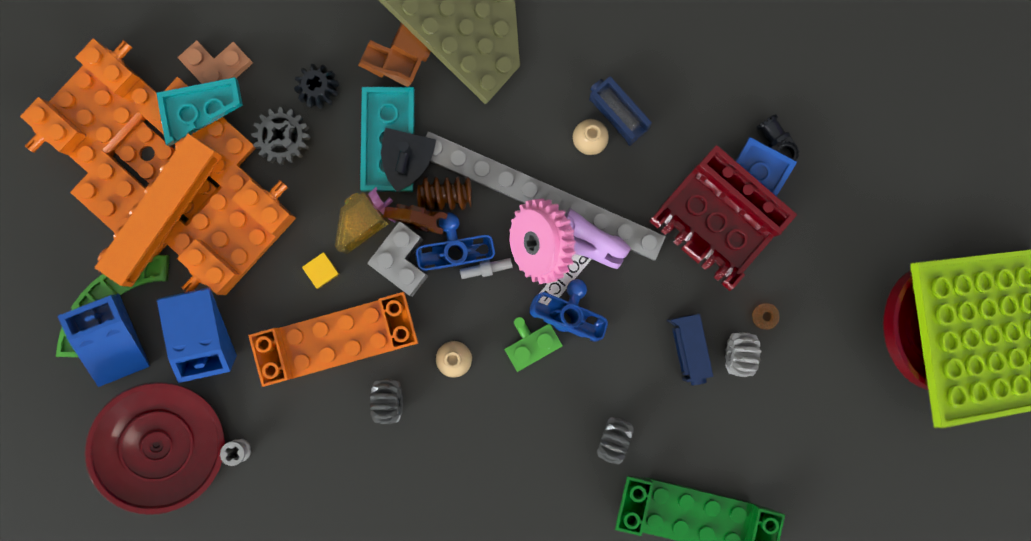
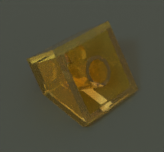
[335,193,389,254]

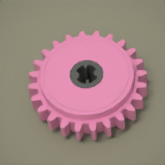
[509,198,576,284]

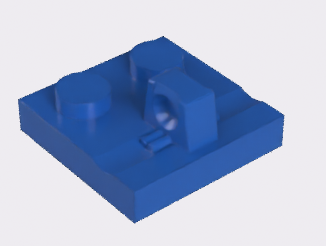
[735,136,797,197]

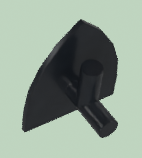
[381,128,436,192]

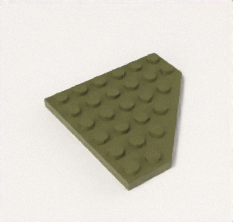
[379,0,520,104]

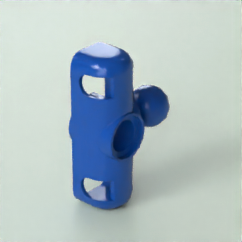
[415,212,495,271]
[529,279,608,342]

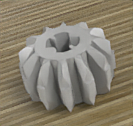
[724,332,761,377]

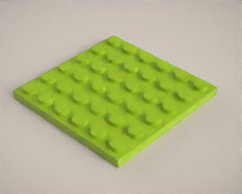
[910,250,1031,428]

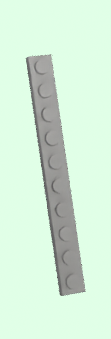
[426,131,666,260]

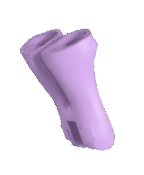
[565,208,631,269]

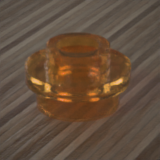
[752,303,780,329]

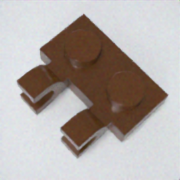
[383,204,448,234]

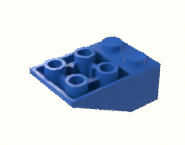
[157,287,237,383]
[58,294,150,387]

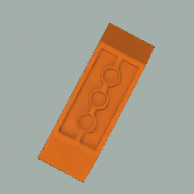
[248,292,418,387]

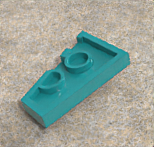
[156,77,243,147]

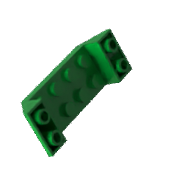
[615,476,785,541]

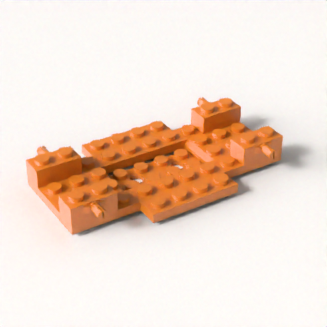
[20,38,296,295]

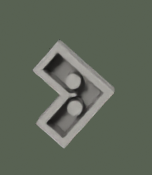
[367,221,428,297]

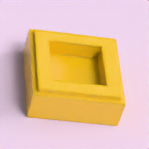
[302,252,339,289]

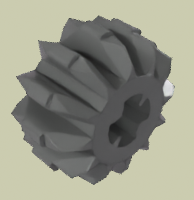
[370,379,403,424]
[597,417,634,464]

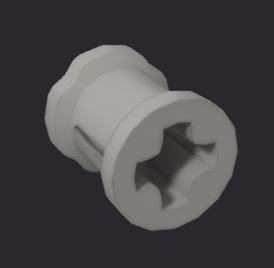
[220,439,251,466]

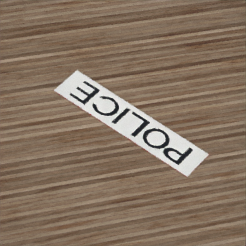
[539,254,592,305]

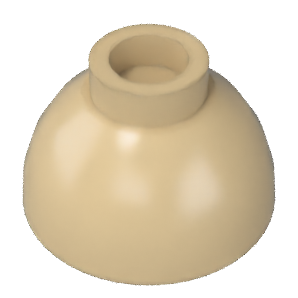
[573,119,609,155]
[436,341,472,378]

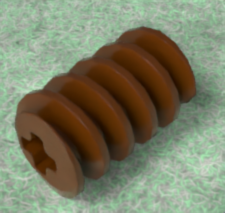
[417,177,472,210]

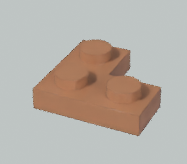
[177,40,253,84]

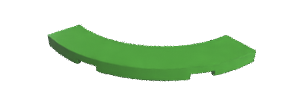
[56,255,169,357]

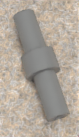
[460,258,513,279]

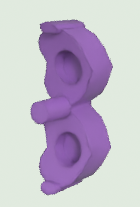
[368,187,396,223]

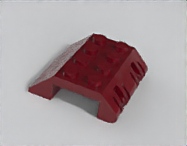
[650,145,797,291]

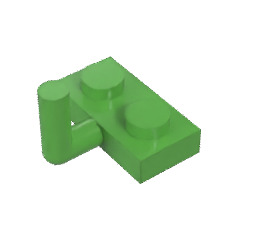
[504,317,562,372]

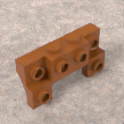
[358,23,431,87]

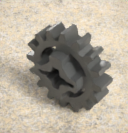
[251,107,311,165]

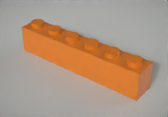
[94,134,222,287]

